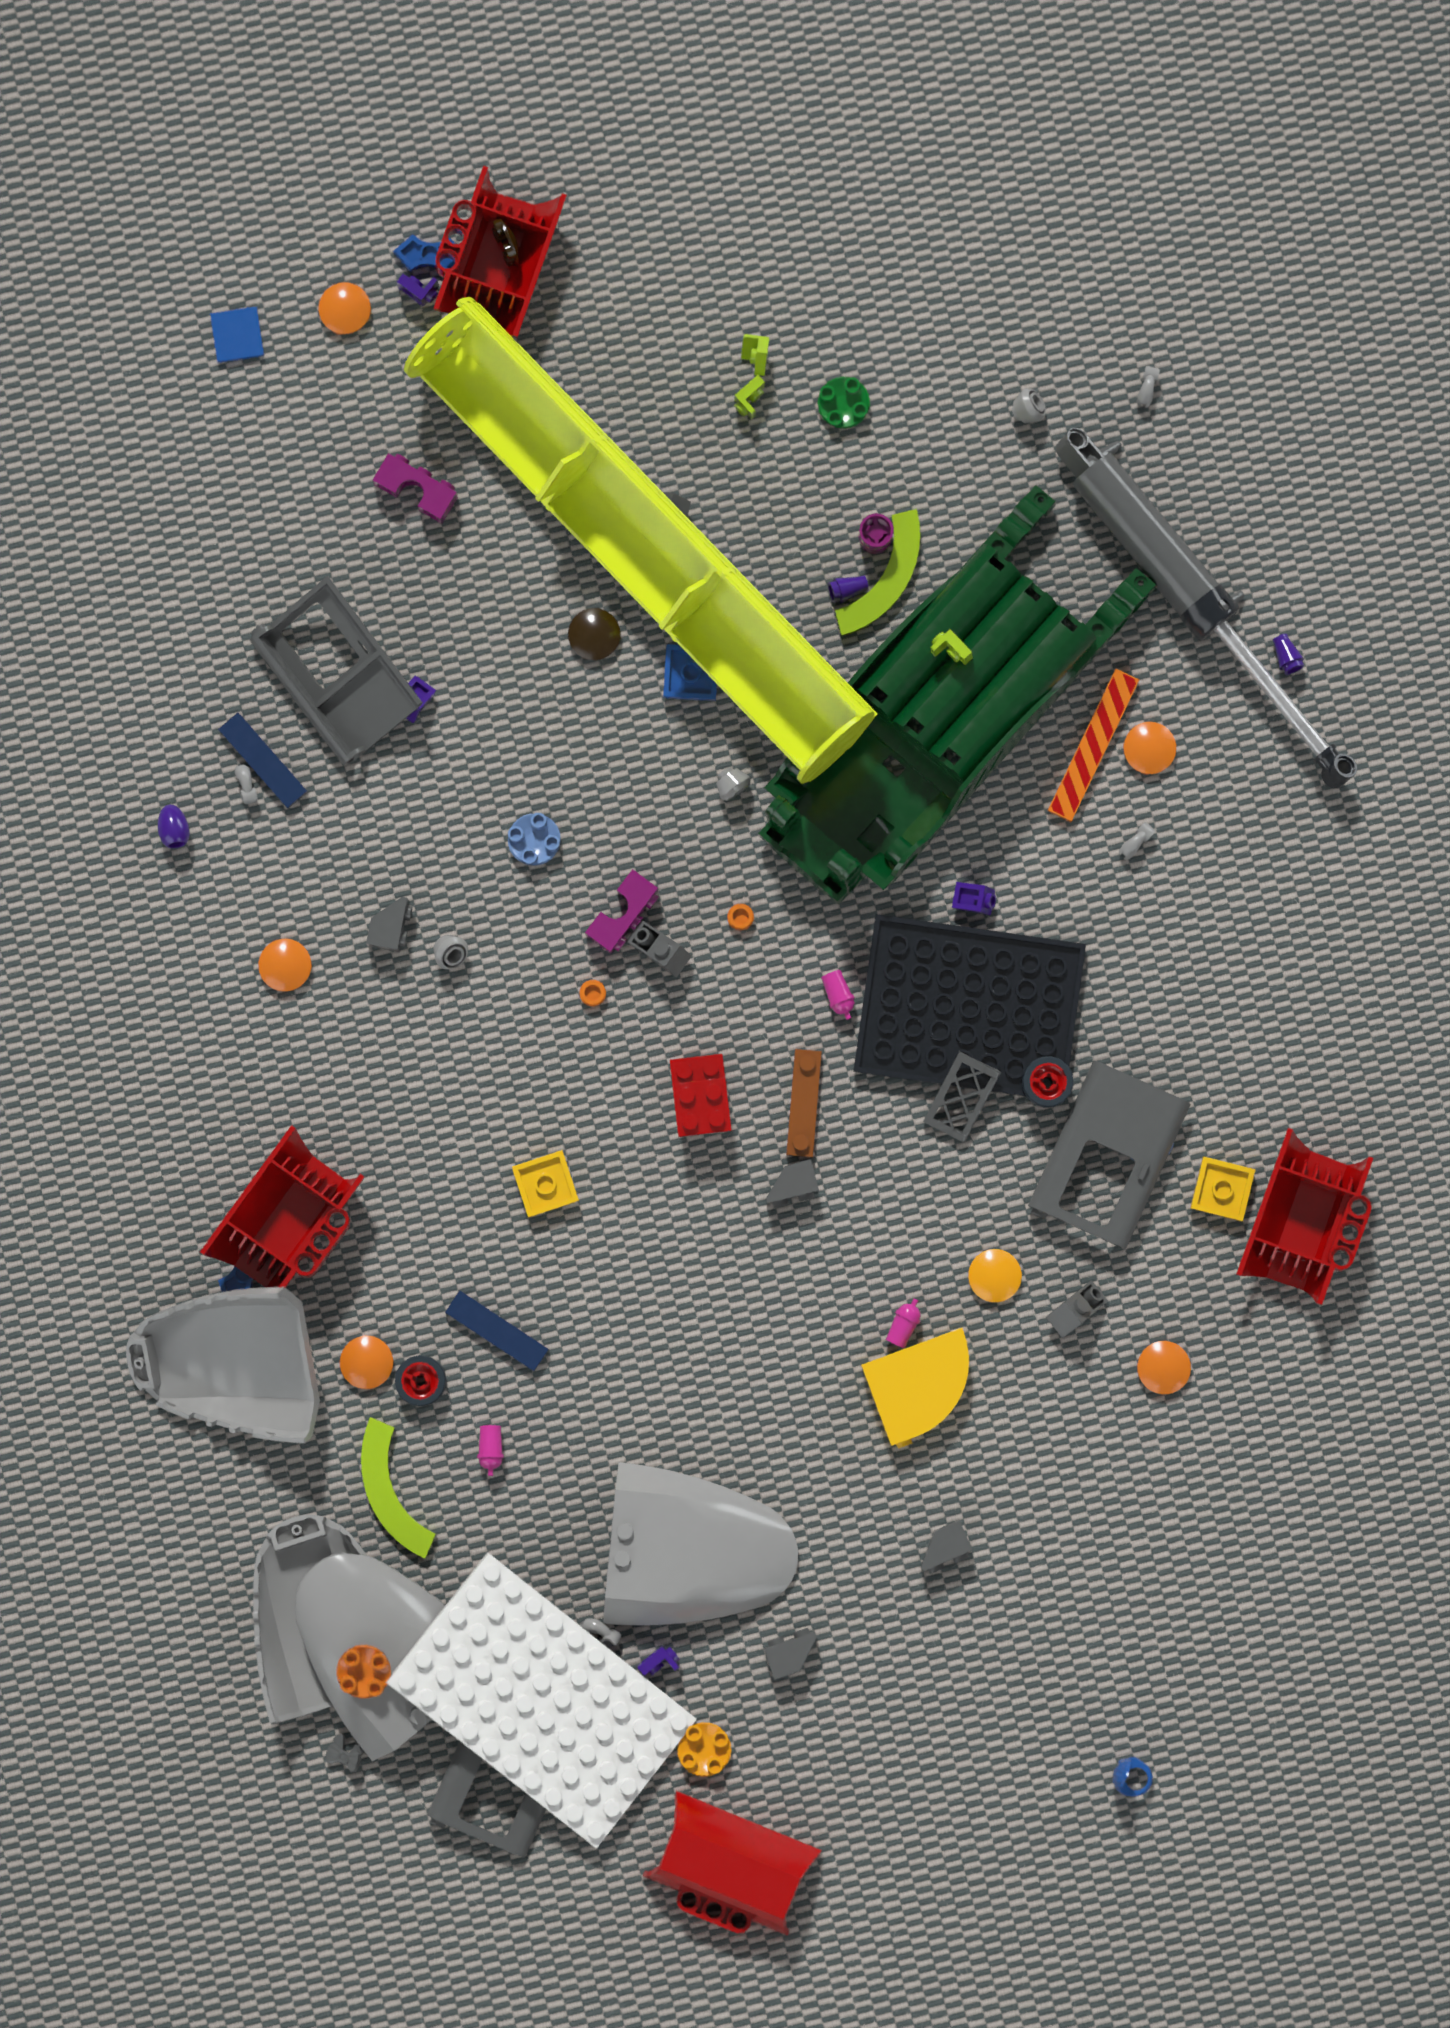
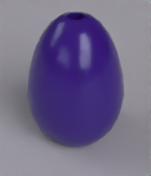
[158,804,190,848]

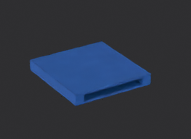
[210,306,264,363]

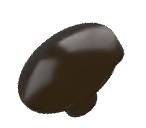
[492,216,519,267]
[568,608,621,660]

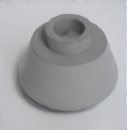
[1012,388,1046,423]
[716,767,750,801]
[433,935,468,970]

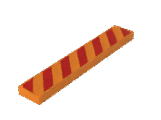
[1047,669,1139,822]

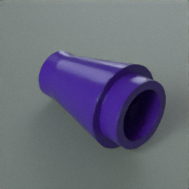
[828,575,869,604]
[1272,634,1304,675]

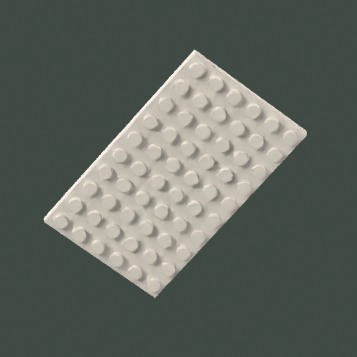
[386,1552,697,1849]

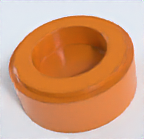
[727,904,754,931]
[579,980,606,1007]

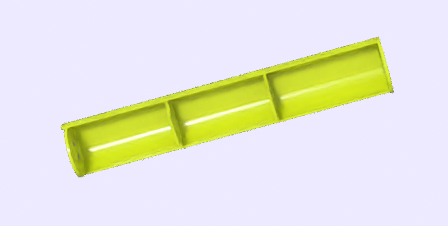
[404,297,877,784]

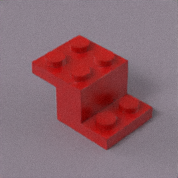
[670,1054,732,1137]

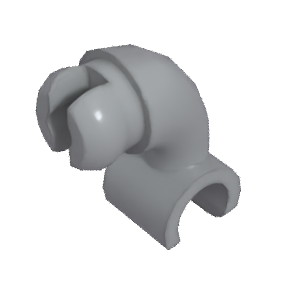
[1137,366,1160,408]
[234,764,258,804]
[1119,822,1155,859]
[579,1618,621,1649]

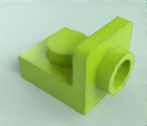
[741,334,770,376]
[734,375,765,419]
[930,630,973,665]

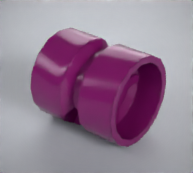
[858,513,894,554]

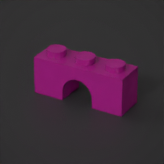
[372,453,458,524]
[585,869,659,954]

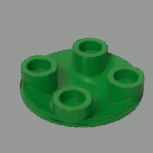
[818,377,870,429]

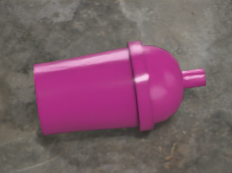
[821,970,855,1020]
[885,1298,921,1349]
[477,1425,504,1476]

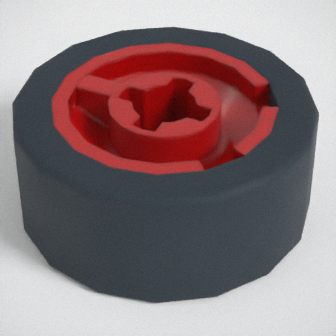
[1022,1056,1074,1108]
[395,1355,447,1406]

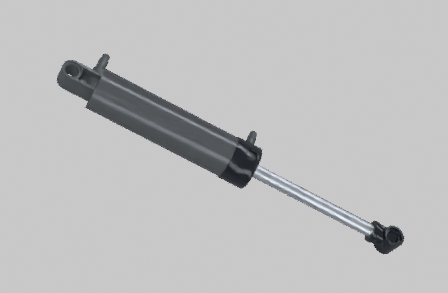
[1056,428,1357,789]

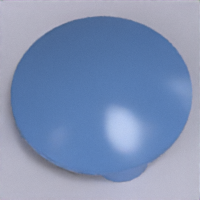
[508,813,561,866]

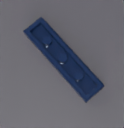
[218,712,308,809]
[445,1290,549,1371]

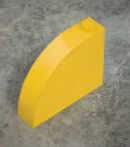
[861,1328,969,1449]

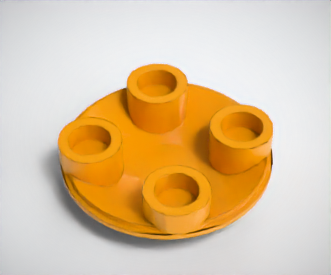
[968,1249,1022,1302]
[677,1722,731,1777]

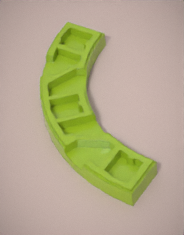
[835,509,920,637]
[361,1417,436,1559]

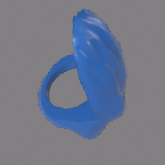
[1112,1757,1153,1797]

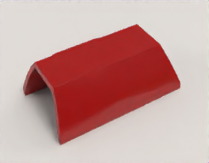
[433,166,567,338]
[200,1125,365,1288]
[1236,1128,1374,1305]
[643,1791,822,1936]

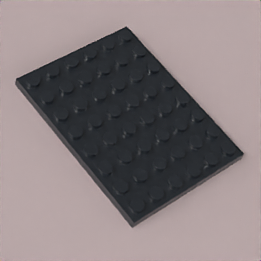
[853,914,1086,1102]

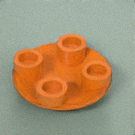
[318,282,371,335]
[1123,722,1176,775]
[258,939,312,992]
[340,1336,393,1389]
[1137,1341,1191,1394]
[336,1645,391,1698]

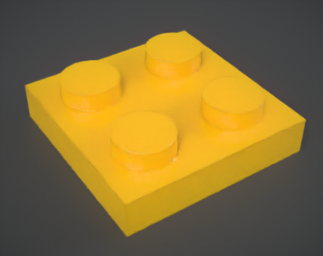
[512,1150,579,1218]
[1190,1156,1255,1222]

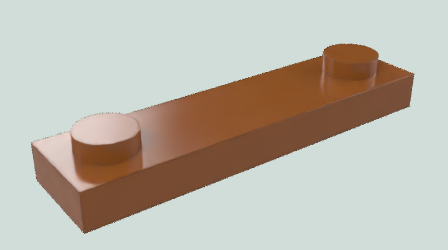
[786,1049,822,1158]

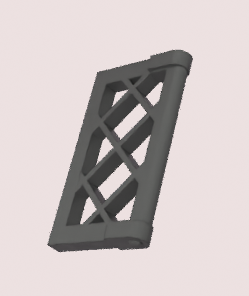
[923,1051,1001,1142]

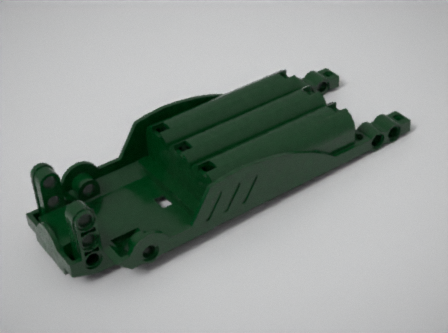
[758,485,1156,905]

